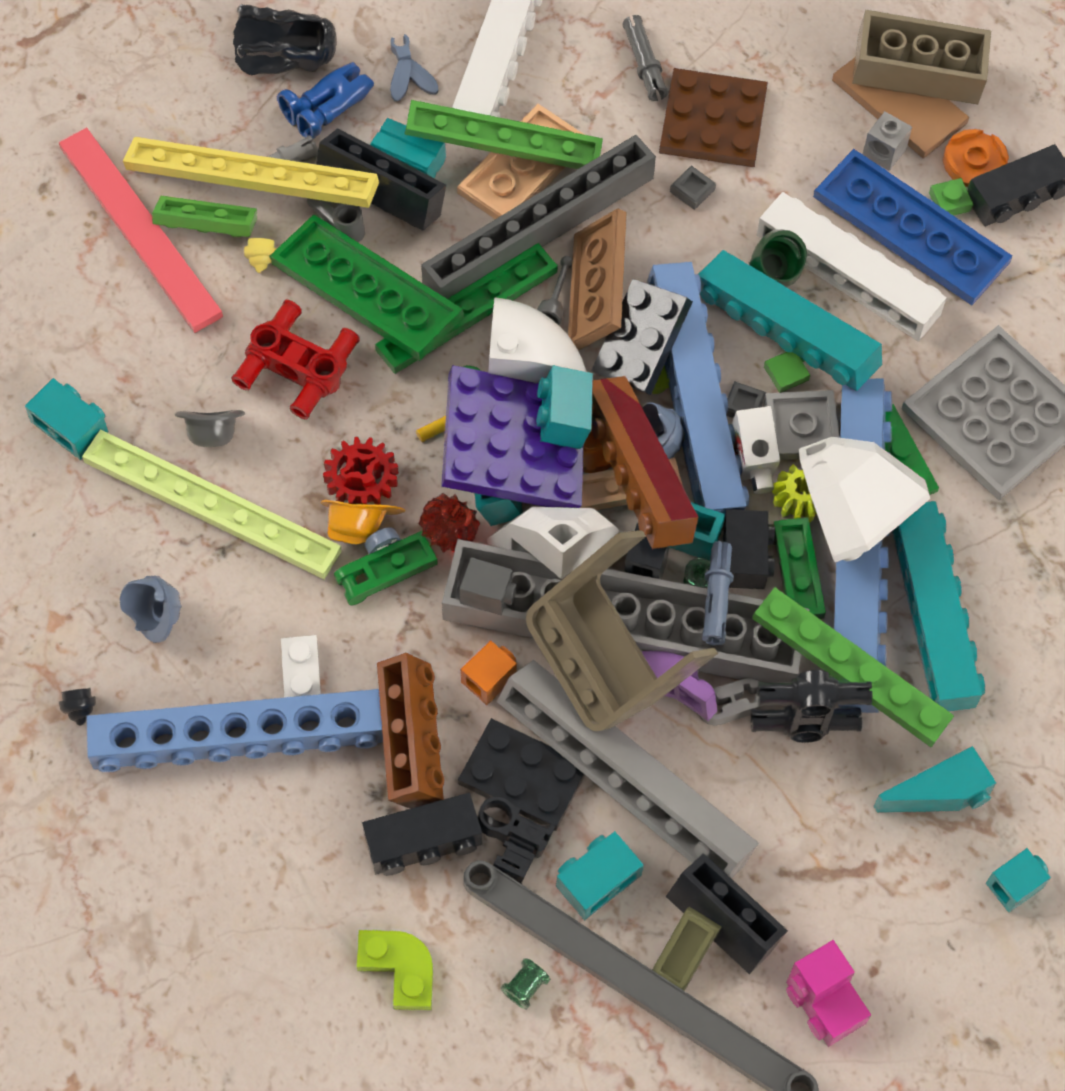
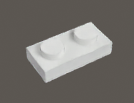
[281,635,321,698]

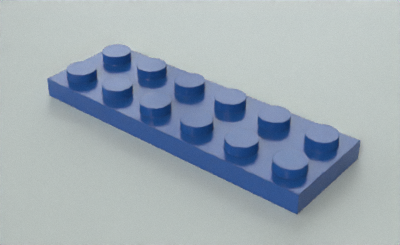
[813,148,1013,306]

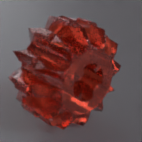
[418,493,480,553]

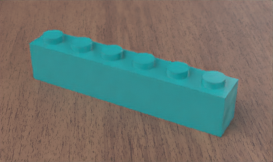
[698,250,882,391]
[892,501,985,712]

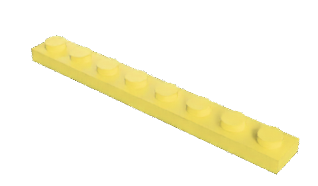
[123,137,379,208]

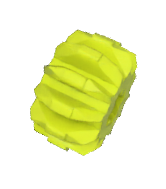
[772,464,817,523]

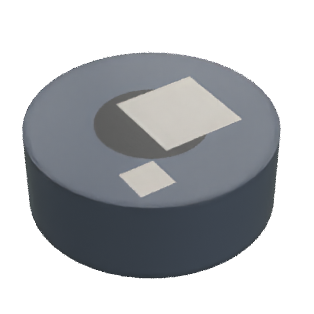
[364,527,401,554]

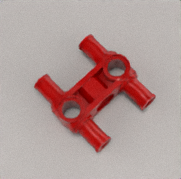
[231,299,360,420]

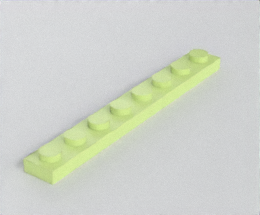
[82,429,342,580]

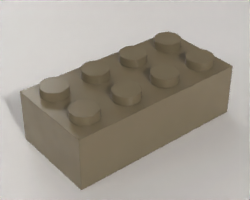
[852,9,991,105]

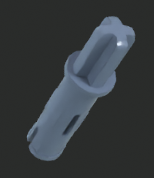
[702,541,733,645]

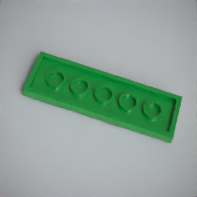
[269,214,464,361]

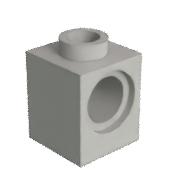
[863,111,912,171]

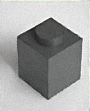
[459,557,517,615]

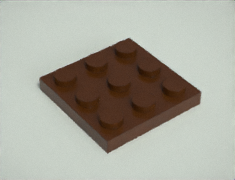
[659,68,768,167]

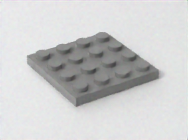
[901,325,1065,500]

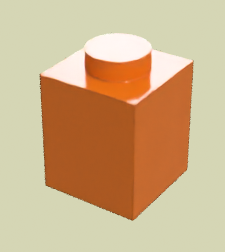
[460,640,517,705]

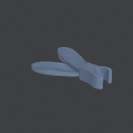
[390,34,438,101]

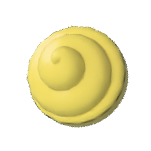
[244,238,276,273]

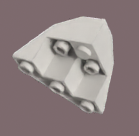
[799,437,931,562]
[487,507,628,579]

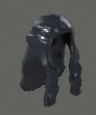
[233,4,337,75]

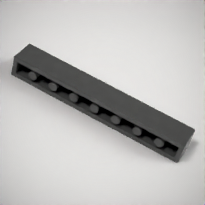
[421,135,656,299]

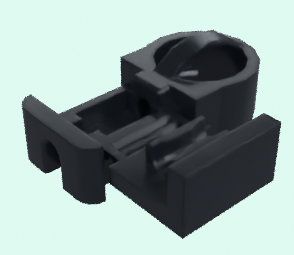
[477,797,554,884]

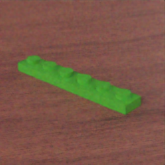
[405,100,603,169]
[752,587,954,747]

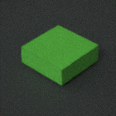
[764,352,810,393]

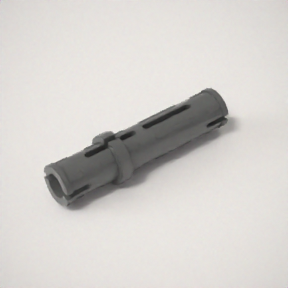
[622,15,668,101]

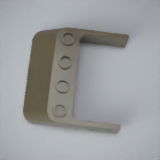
[526,530,718,731]

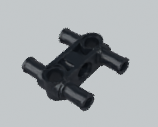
[750,670,873,743]

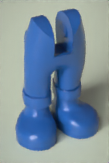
[276,62,374,139]

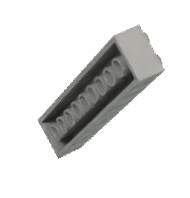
[442,539,809,683]

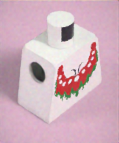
[732,406,780,494]

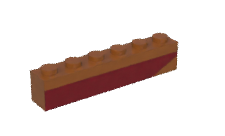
[591,376,698,549]

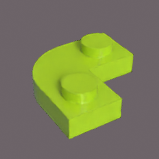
[357,930,433,1010]

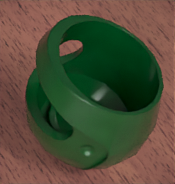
[748,229,807,287]

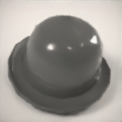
[175,410,245,447]

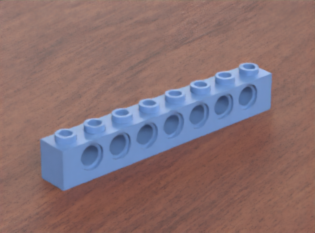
[87,689,383,772]

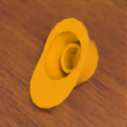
[321,500,405,544]

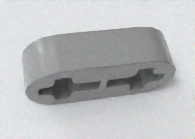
[700,678,763,726]

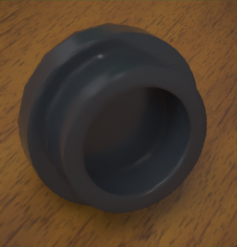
[59,688,96,726]

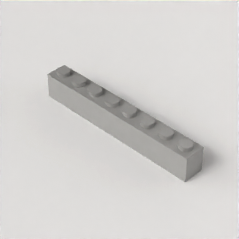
[497,660,759,878]

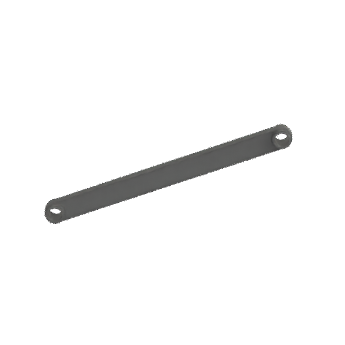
[464,861,819,1091]

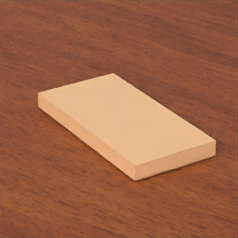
[457,104,585,219]

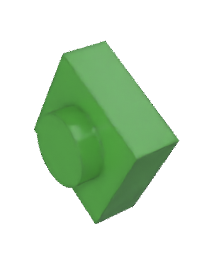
[929,178,973,216]

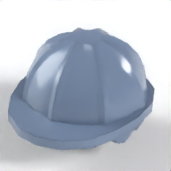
[642,402,685,459]
[120,576,182,643]

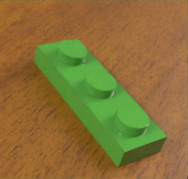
[152,195,257,237]

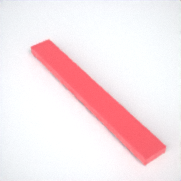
[59,127,223,333]

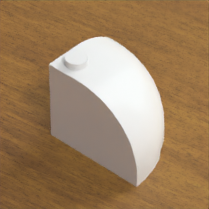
[488,298,586,383]

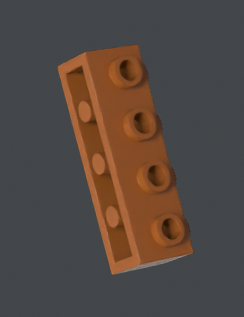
[377,653,444,809]

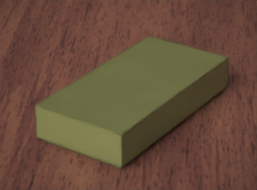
[652,907,722,991]

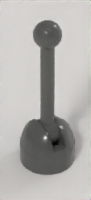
[537,256,573,325]

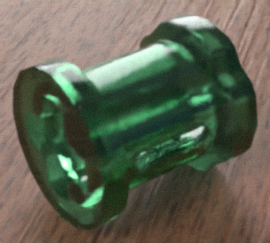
[683,558,710,588]
[500,958,551,1010]

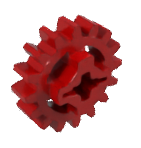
[323,437,399,505]

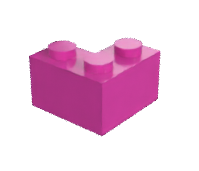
[786,940,871,1047]

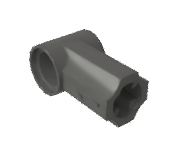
[307,198,365,242]

